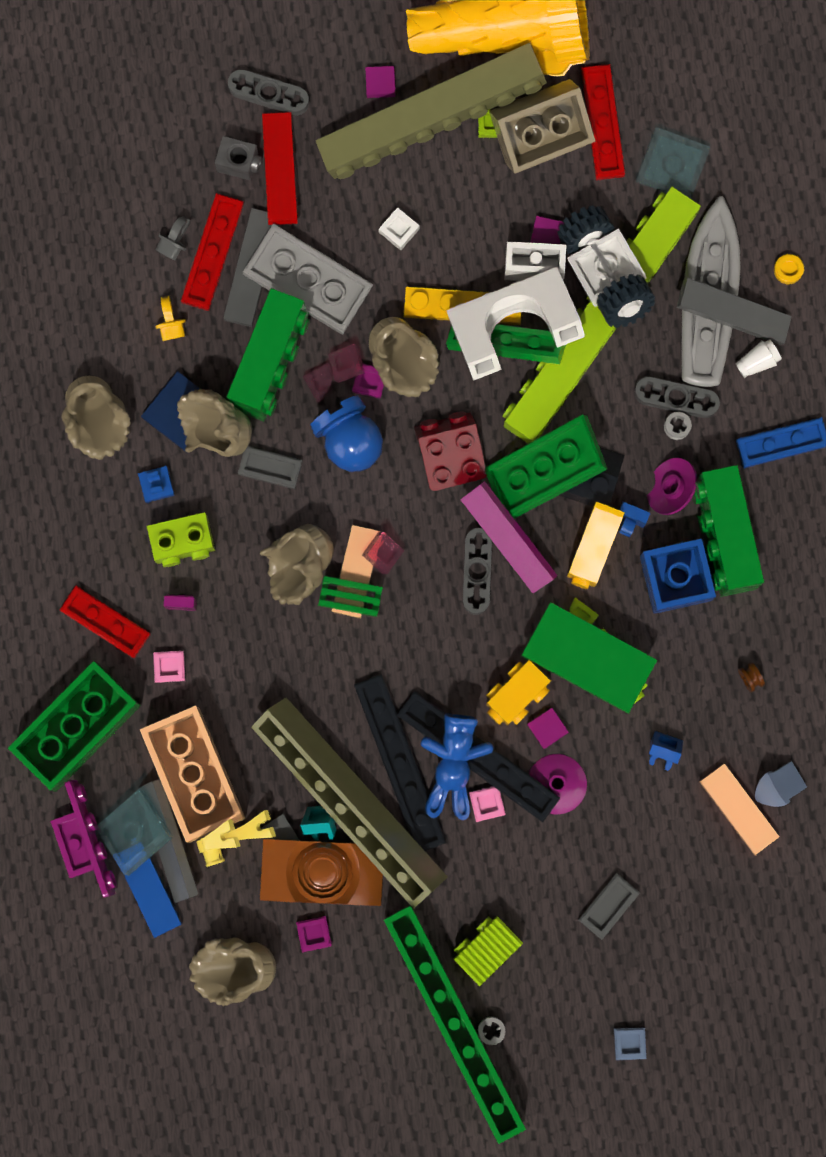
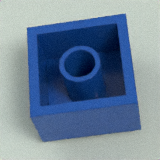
[640,539,716,614]

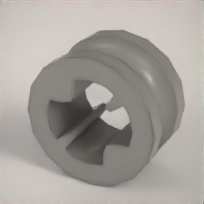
[664,412,692,440]
[478,1016,506,1045]

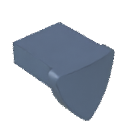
[755,761,807,807]

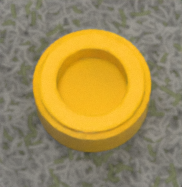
[774,254,804,284]

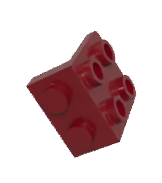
[414,412,486,491]

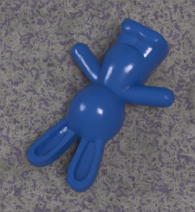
[421,713,493,820]

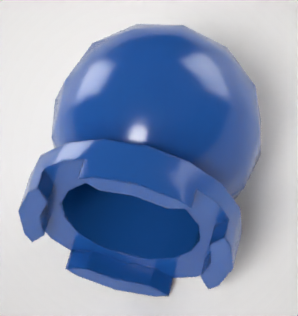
[310,395,383,472]

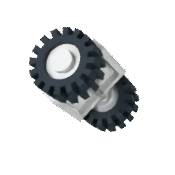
[558,205,655,328]

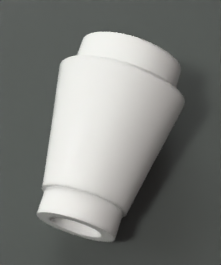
[735,339,782,378]

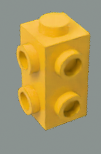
[486,660,551,726]

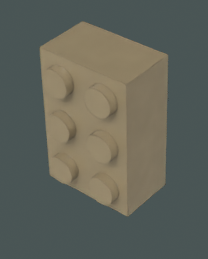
[489,79,596,174]

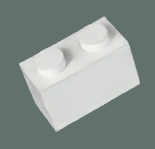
[504,242,566,281]

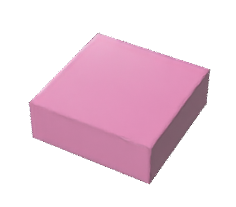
[153,651,185,683]
[469,787,505,822]

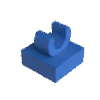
[138,466,175,503]
[619,502,650,538]
[649,731,683,771]

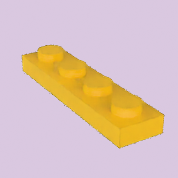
[404,287,521,325]

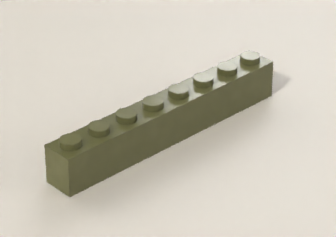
[315,43,547,179]
[251,698,448,909]

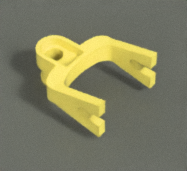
[196,810,276,867]

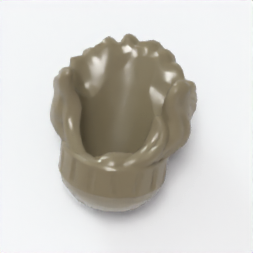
[369,317,440,397]
[62,376,131,460]
[177,389,252,457]
[260,524,334,605]
[189,937,277,1006]

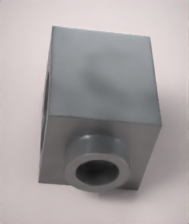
[215,136,262,180]

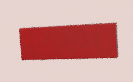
[60,586,151,659]

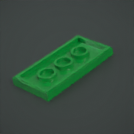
[485,414,608,519]
[522,602,657,714]

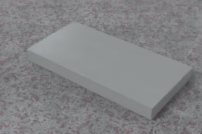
[243,224,373,335]

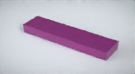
[460,481,558,593]

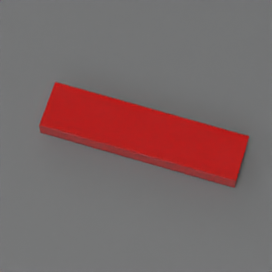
[581,64,625,180]
[262,112,298,225]
[181,193,244,311]

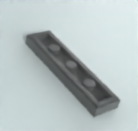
[223,208,278,327]
[676,278,792,345]
[138,779,198,903]

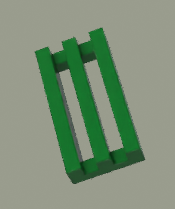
[318,576,383,617]

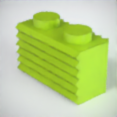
[453,916,523,986]

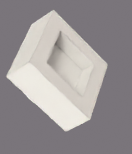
[379,207,420,250]

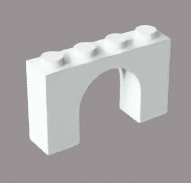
[446,267,585,380]

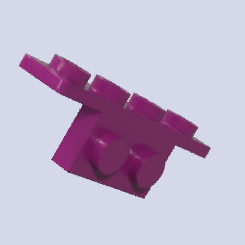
[50,780,117,898]

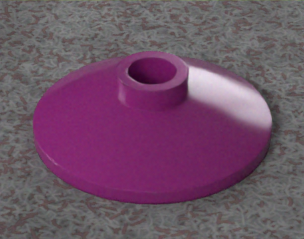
[647,458,697,515]
[529,754,587,814]

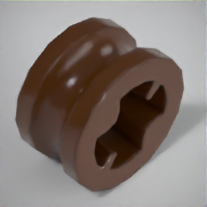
[738,662,765,693]

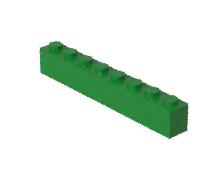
[384,905,526,1144]

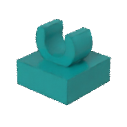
[300,806,336,841]

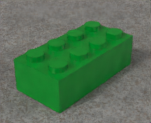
[227,288,310,422]
[693,465,764,597]
[8,661,141,792]

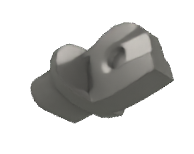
[155,216,192,261]

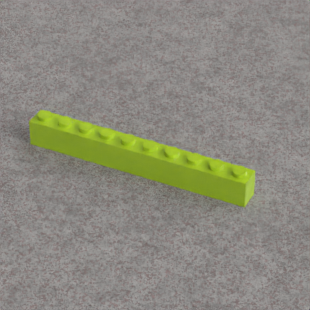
[503,187,701,444]

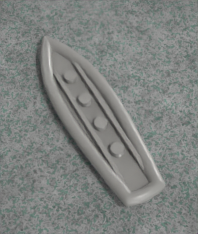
[681,196,741,387]

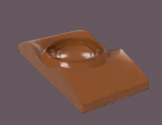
[260,839,383,906]

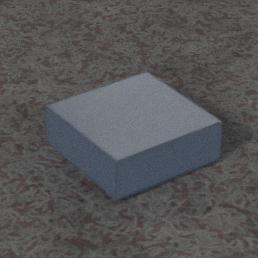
[614,1027,647,1060]

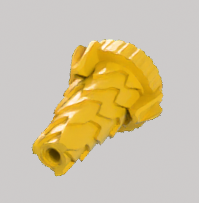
[406,0,590,77]

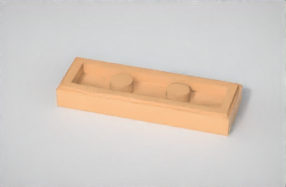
[332,525,381,619]
[700,764,779,855]

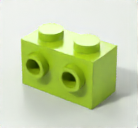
[147,512,215,567]

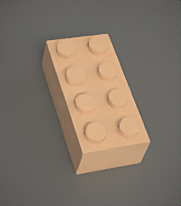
[140,706,246,843]

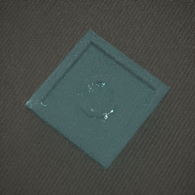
[636,127,711,199]
[97,789,173,876]

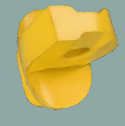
[155,295,186,341]

